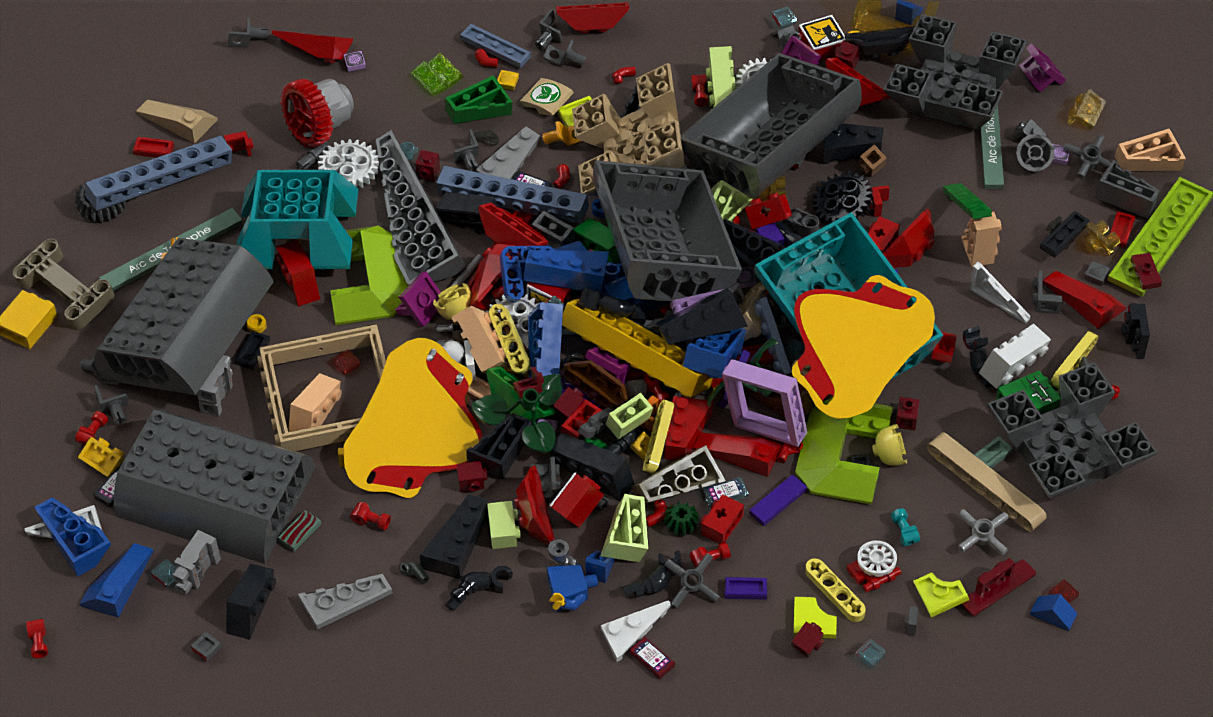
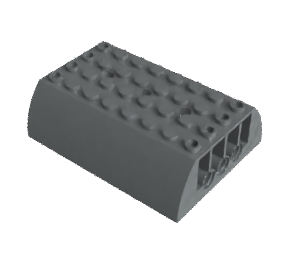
[681,53,861,198]
[593,160,742,301]
[94,238,274,395]
[114,409,316,564]

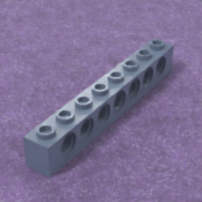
[85,136,232,211]
[436,166,589,224]

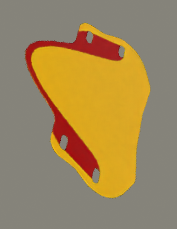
[792,275,935,419]
[344,338,483,498]

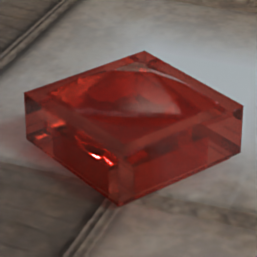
[332,349,360,375]
[1049,579,1079,604]

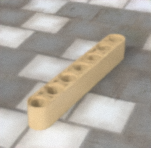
[927,432,1047,532]

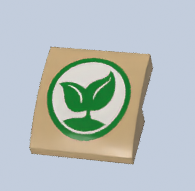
[520,78,574,116]

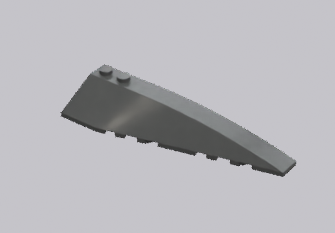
[376,130,467,285]

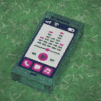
[703,477,748,508]

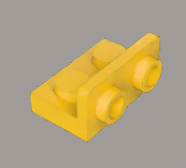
[78,437,125,477]

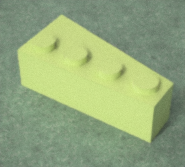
[705,46,735,110]

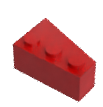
[274,240,321,307]
[665,396,713,460]

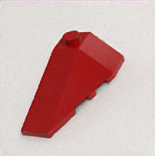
[272,30,353,63]
[468,243,519,307]

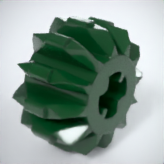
[664,501,699,536]

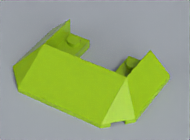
[330,226,408,325]
[795,397,893,505]

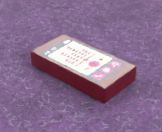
[630,637,675,679]

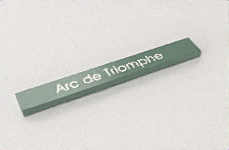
[980,105,1004,189]
[99,208,243,291]

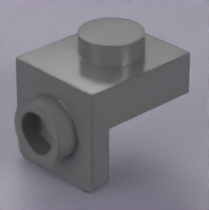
[1013,119,1046,139]

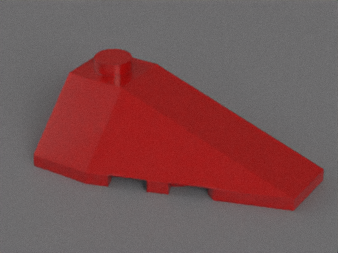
[1042,271,1126,329]
[693,432,783,477]

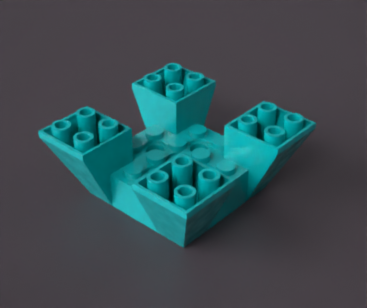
[236,170,359,269]

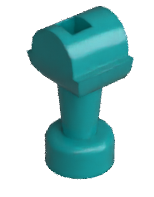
[890,508,920,546]

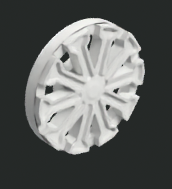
[857,540,897,577]

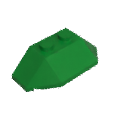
[486,366,556,420]

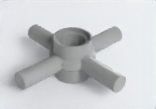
[958,509,1008,555]

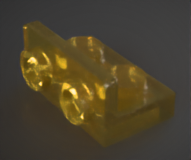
[1067,89,1106,130]

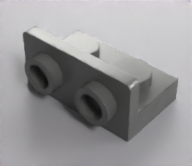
[530,457,561,502]

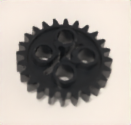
[812,171,874,225]

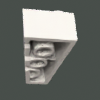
[979,324,1051,389]

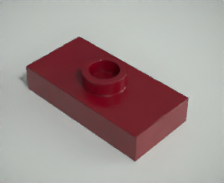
[1130,252,1162,290]

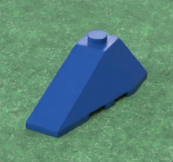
[34,497,111,577]
[80,543,154,618]

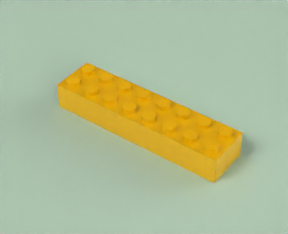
[562,298,713,397]

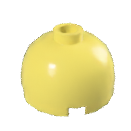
[433,283,472,320]
[872,424,907,466]

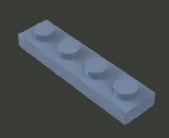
[460,24,531,69]
[754,297,792,375]

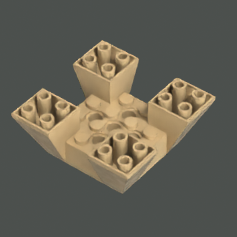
[572,63,685,196]

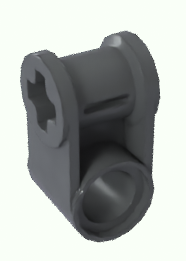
[782,207,819,237]

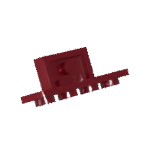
[961,558,1036,617]

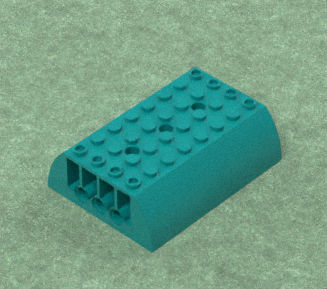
[754,212,943,380]

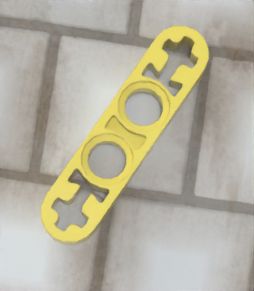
[489,304,531,374]
[1050,331,1098,390]
[643,399,674,474]
[805,558,866,622]

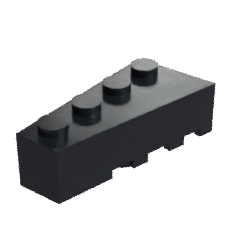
[723,219,787,268]
[656,288,748,344]
[550,432,635,501]
[420,494,488,579]

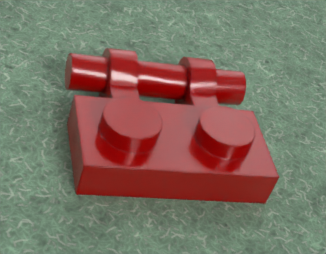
[846,547,902,593]

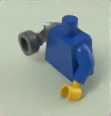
[547,539,598,611]

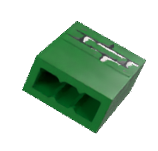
[996,371,1061,415]

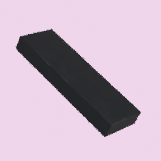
[1039,211,1090,258]

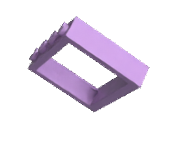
[722,359,807,447]

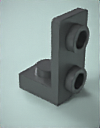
[1033,270,1062,314]

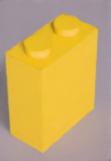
[0,290,57,349]

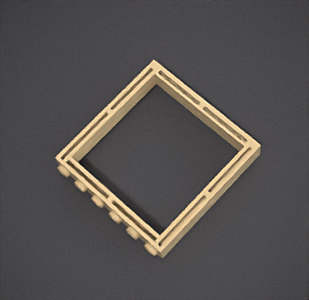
[257,324,386,451]

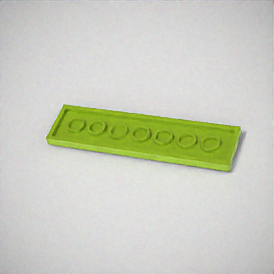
[1108,177,1213,297]

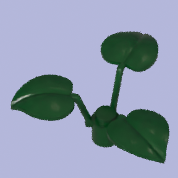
[707,338,779,407]
[471,374,562,453]

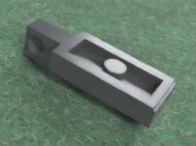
[578,407,614,439]

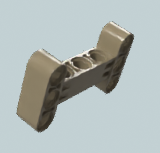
[13,239,115,330]

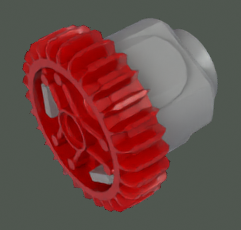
[280,79,354,148]

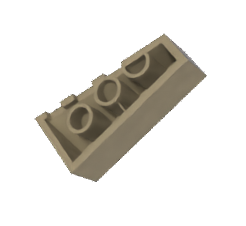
[631,445,725,503]

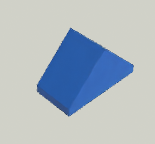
[895,0,923,27]
[585,550,615,583]
[1030,594,1078,631]

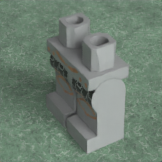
[197,355,233,417]
[172,530,221,594]

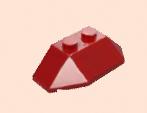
[556,2,629,33]
[825,57,890,107]
[478,202,548,246]
[883,209,935,268]
[514,465,555,545]

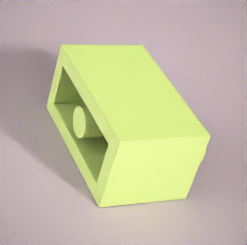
[606,393,653,439]
[487,501,520,549]

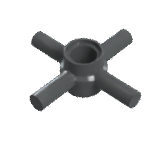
[1063,135,1119,179]
[664,553,720,608]

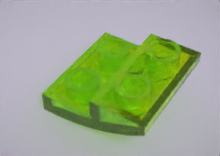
[411,52,464,96]

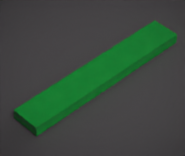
[943,183,992,219]

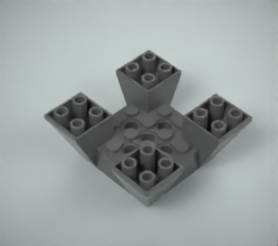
[883,14,1027,130]
[988,362,1157,500]

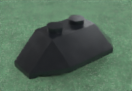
[845,26,915,58]

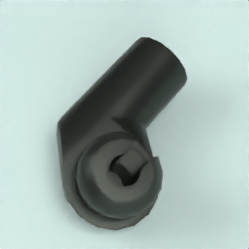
[399,562,430,584]

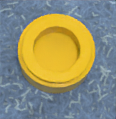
[246,314,267,333]

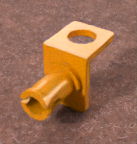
[543,121,583,146]

